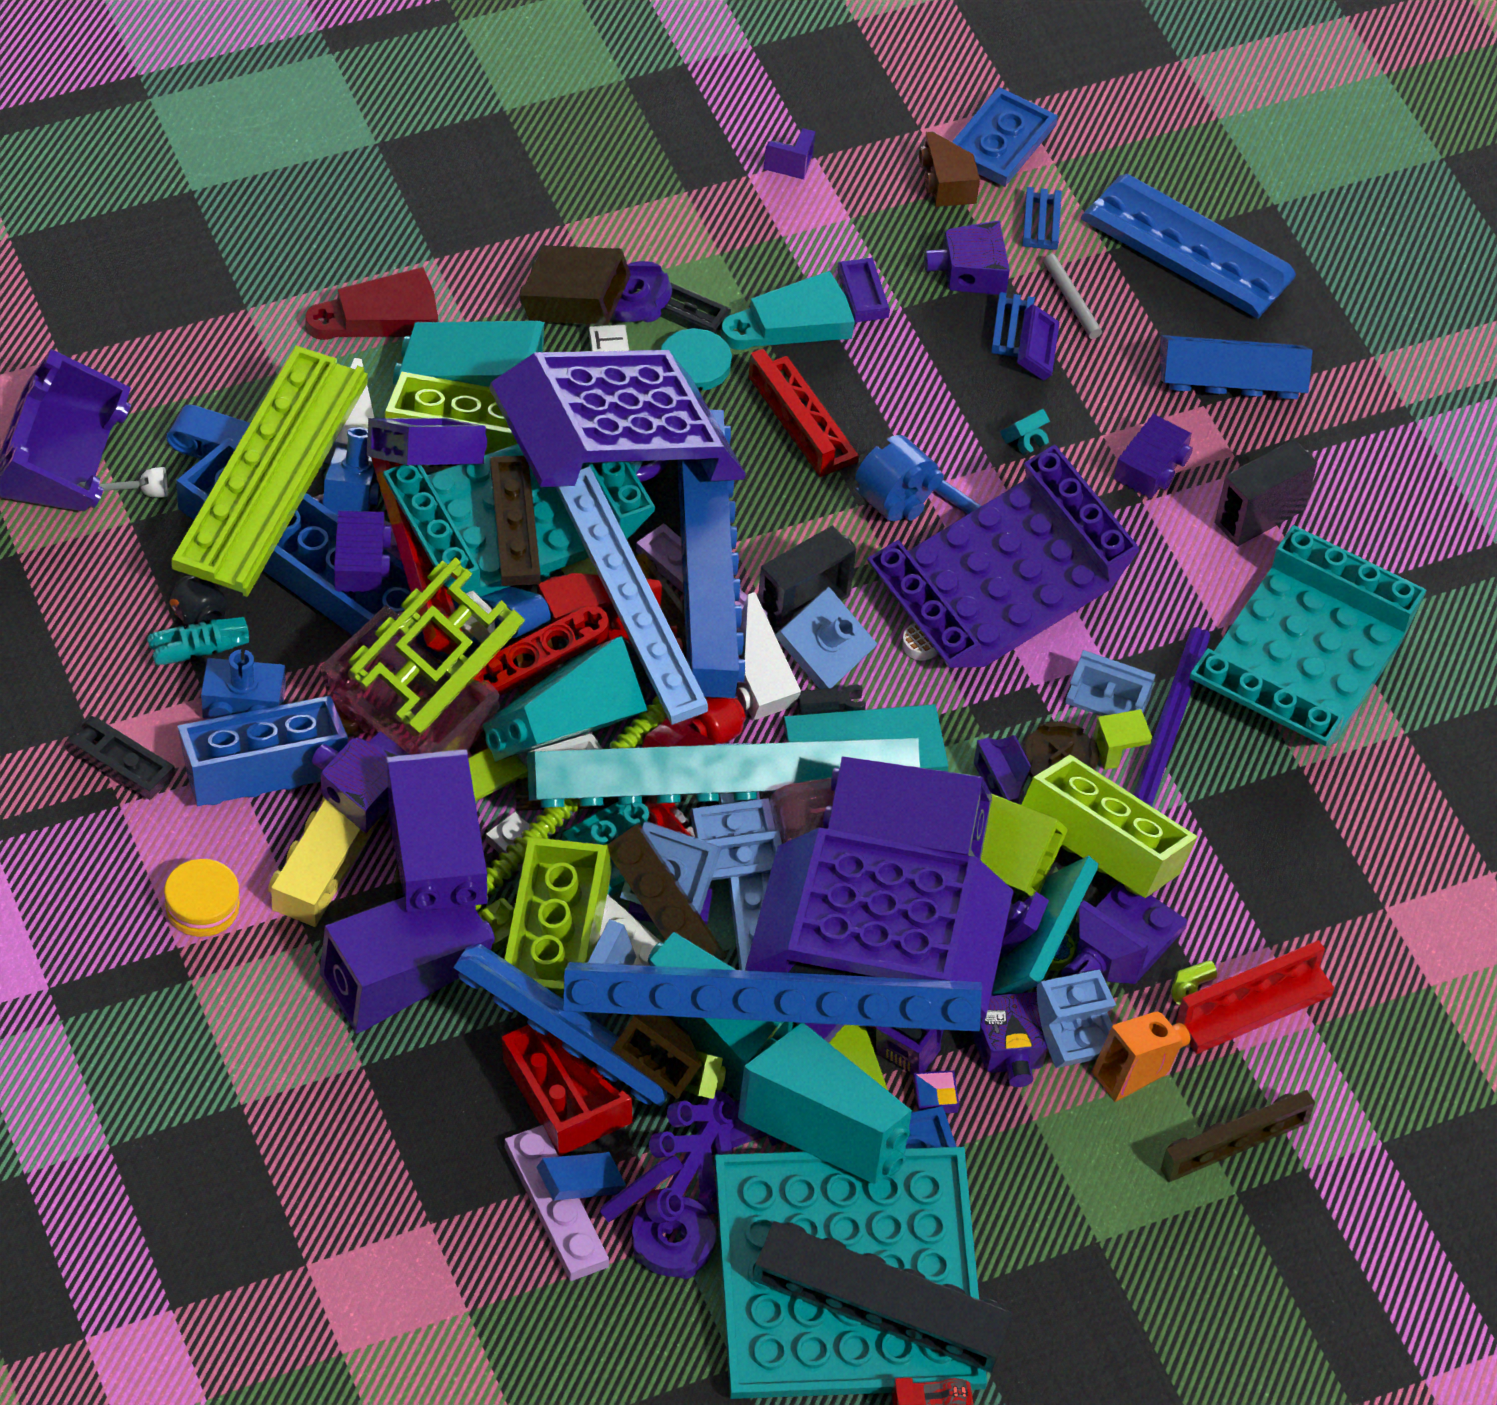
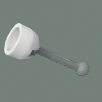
[78,467,168,498]

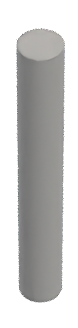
[1043,254,1102,339]

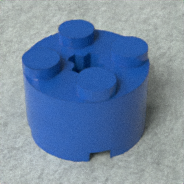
[855,435,944,521]

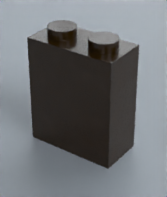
[519,245,631,325]

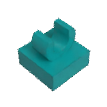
[1000,409,1050,455]

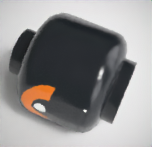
[169,575,227,628]

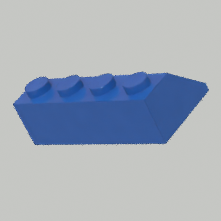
[1160,335,1313,399]
[177,695,348,807]

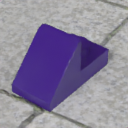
[999,892,1049,960]

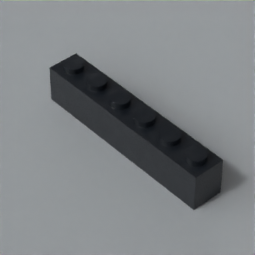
[753,1221,1014,1373]

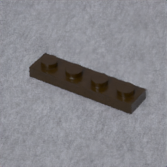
[490,455,540,586]
[607,824,727,961]
[1161,1090,1315,1182]

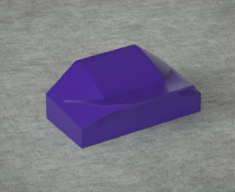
[973,735,1031,805]

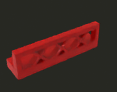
[749,349,859,477]
[1176,940,1334,1054]

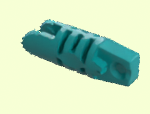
[147,617,249,666]

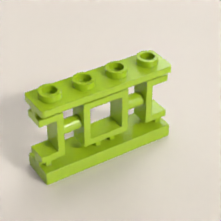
[348,557,525,739]

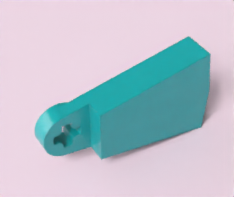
[721,271,855,350]

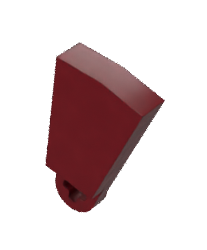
[305,267,438,340]

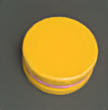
[164,859,240,937]

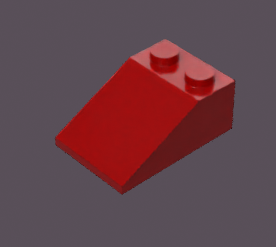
[536,573,662,652]

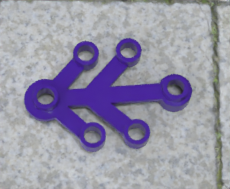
[645,1092,737,1223]

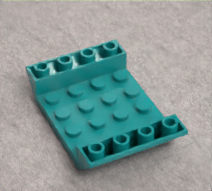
[383,444,655,597]
[1189,525,1426,746]

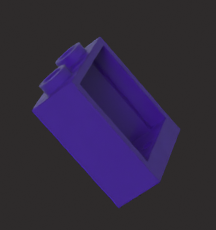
[367,418,487,465]

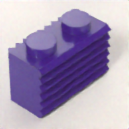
[1114,413,1193,499]
[335,510,392,593]

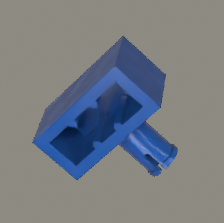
[323,427,380,515]
[201,650,286,719]

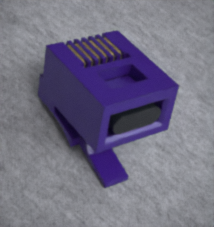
[876,1026,944,1075]

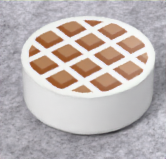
[902,623,938,661]

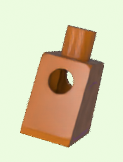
[1092,1011,1190,1102]

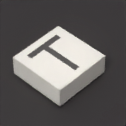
[589,325,629,351]

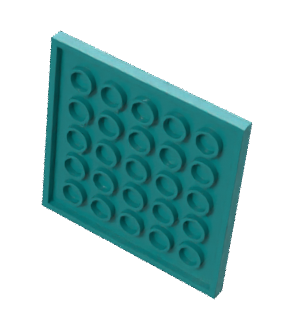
[714,1147,987,1399]

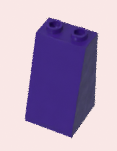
[387,749,487,912]
[823,756,992,860]
[320,897,495,1034]

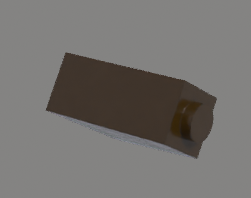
[611,1015,702,1099]

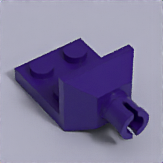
[1061,882,1188,984]

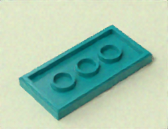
[783,704,949,772]
[991,855,1099,996]

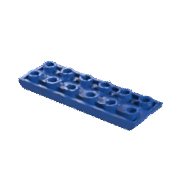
[1081,174,1296,319]
[453,944,667,1107]

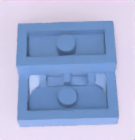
[690,798,782,880]
[1037,969,1116,1068]

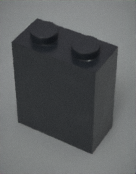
[1214,439,1318,547]

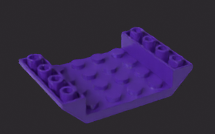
[489,350,746,487]
[867,444,1139,668]
[745,827,1013,1019]

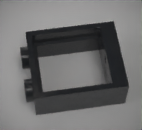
[758,525,856,633]

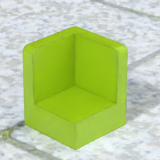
[1093,709,1152,770]

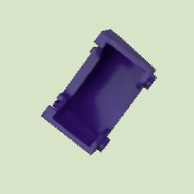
[0,349,131,512]

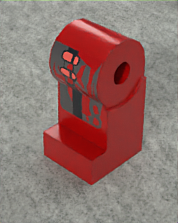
[891,1378,974,1405]

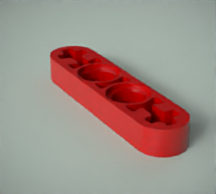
[473,605,609,698]

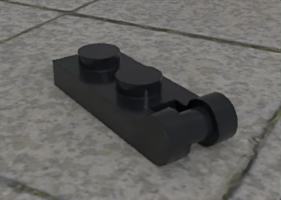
[64,716,175,800]

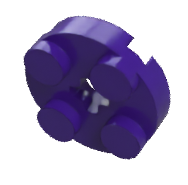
[611,261,672,322]
[632,1196,716,1279]

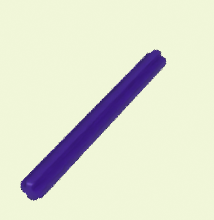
[1133,627,1210,807]

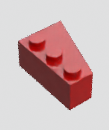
[502,1024,633,1157]

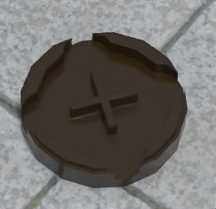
[1023,721,1100,780]

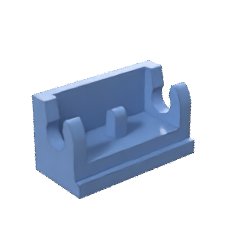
[1065,650,1155,716]

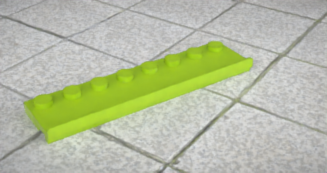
[172,345,368,597]

